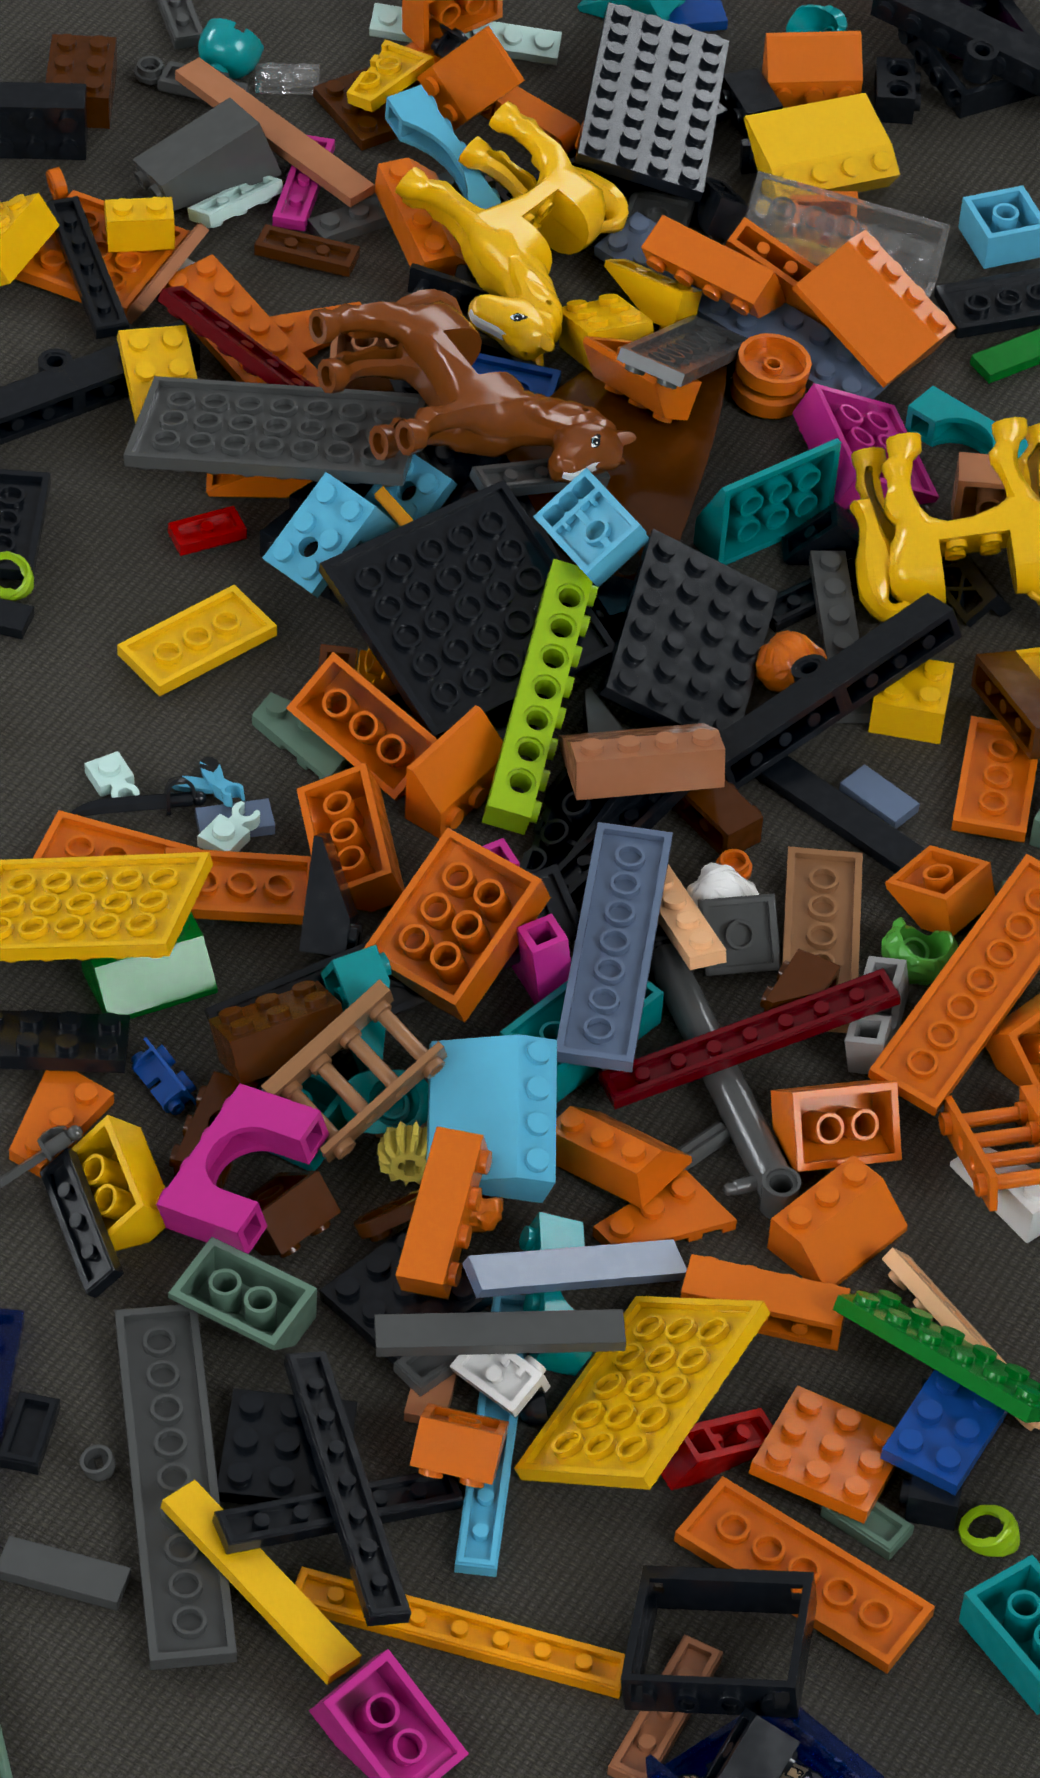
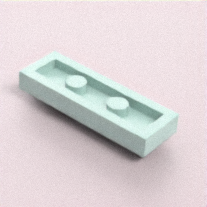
[187,176,283,228]

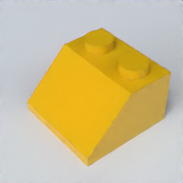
[104,197,175,252]

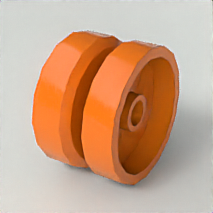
[730,333,812,419]

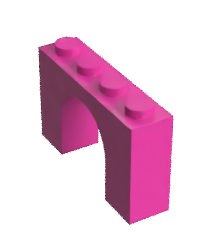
[482,838,571,1005]
[156,1083,329,1254]

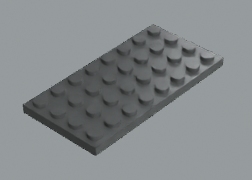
[123,376,428,487]

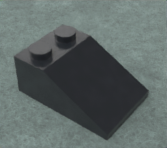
[299,832,363,956]

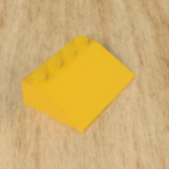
[743,93,900,210]

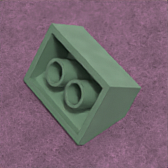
[168,1237,317,1350]

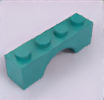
[905,386,1028,458]
[519,1212,592,1376]

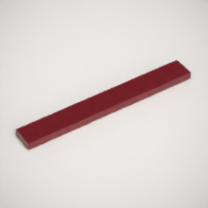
[599,968,900,1110]

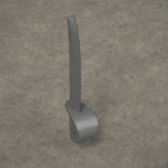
[0,1125,83,1188]

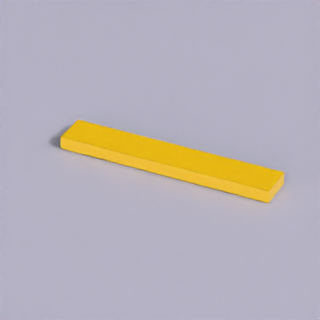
[161,1480,362,1685]

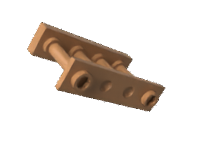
[261,979,447,1163]

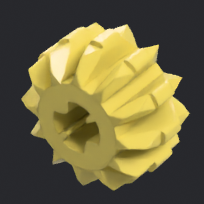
[377,1120,427,1187]

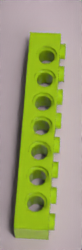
[481,559,598,835]

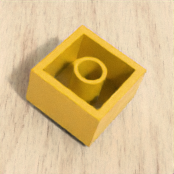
[868,659,955,744]

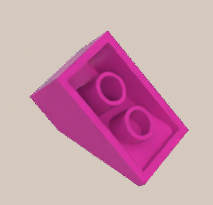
[308,1649,469,1778]

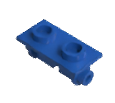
[131,1037,197,1115]

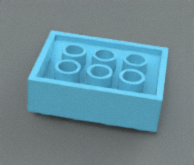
[426,1034,557,1203]

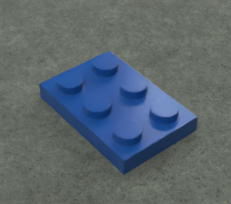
[880,1369,1008,1495]

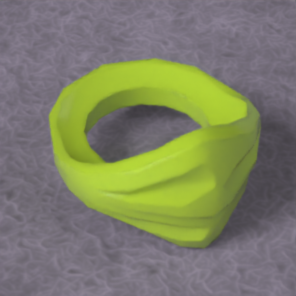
[0,551,34,601]
[958,1505,1020,1557]

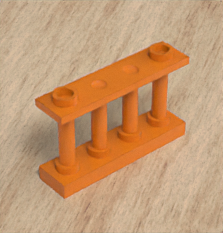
[938,1084,1040,1212]

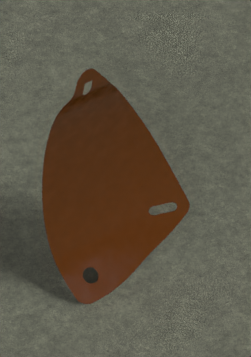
[506,365,727,581]

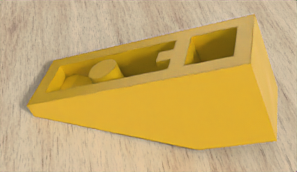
[604,259,702,330]

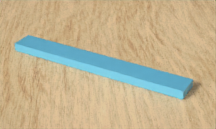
[454,1295,527,1577]

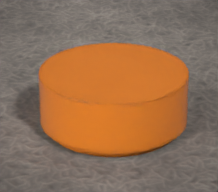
[46,167,69,200]

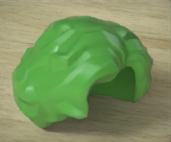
[881,917,958,985]

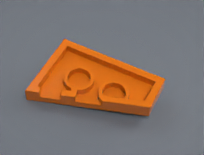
[592,1169,737,1245]

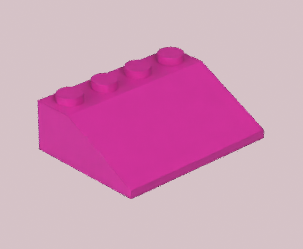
[792,383,939,510]

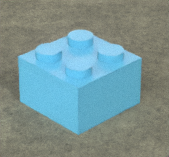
[958,185,1040,269]

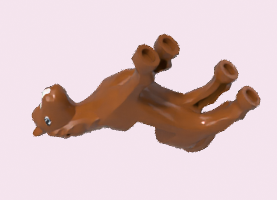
[309,289,636,483]

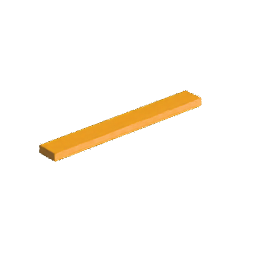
[295,1566,626,1699]

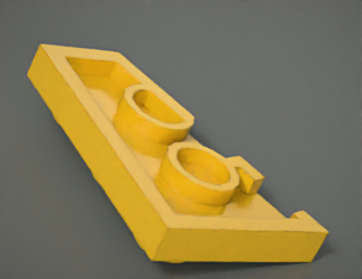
[346,39,434,112]

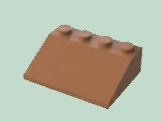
[558,723,725,800]

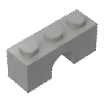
[845,956,910,1074]

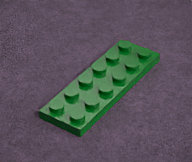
[832,1289,1040,1423]

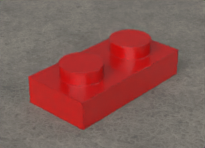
[168,506,247,556]

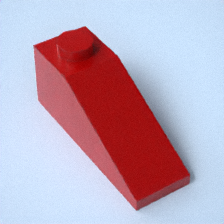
[661,1408,773,1490]

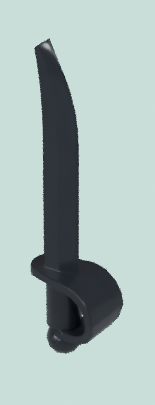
[70,777,207,817]

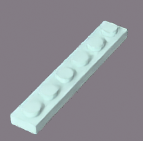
[369,3,562,66]

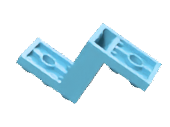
[262,454,458,598]
[533,468,649,587]

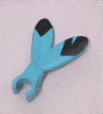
[168,757,245,807]

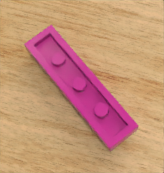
[272,135,335,232]

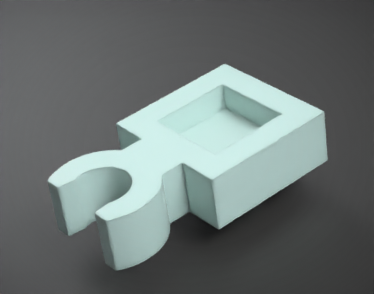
[84,751,140,798]
[197,801,260,852]

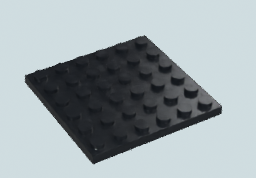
[319,480,615,739]

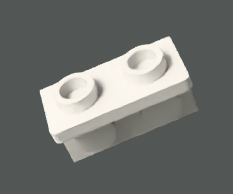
[450,1354,551,1418]

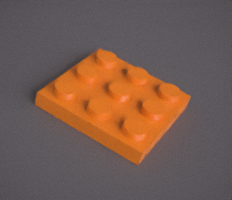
[748,1385,896,1524]

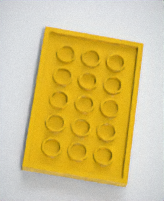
[0,852,213,963]
[514,1296,770,1490]

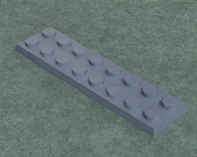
[557,822,673,1073]

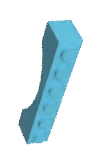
[385,85,501,209]

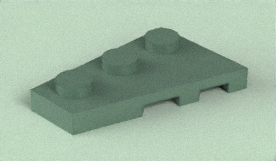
[252,692,350,780]

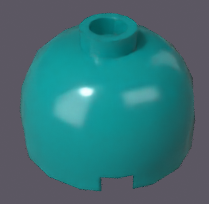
[198,18,264,79]

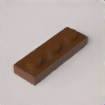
[254,224,360,277]

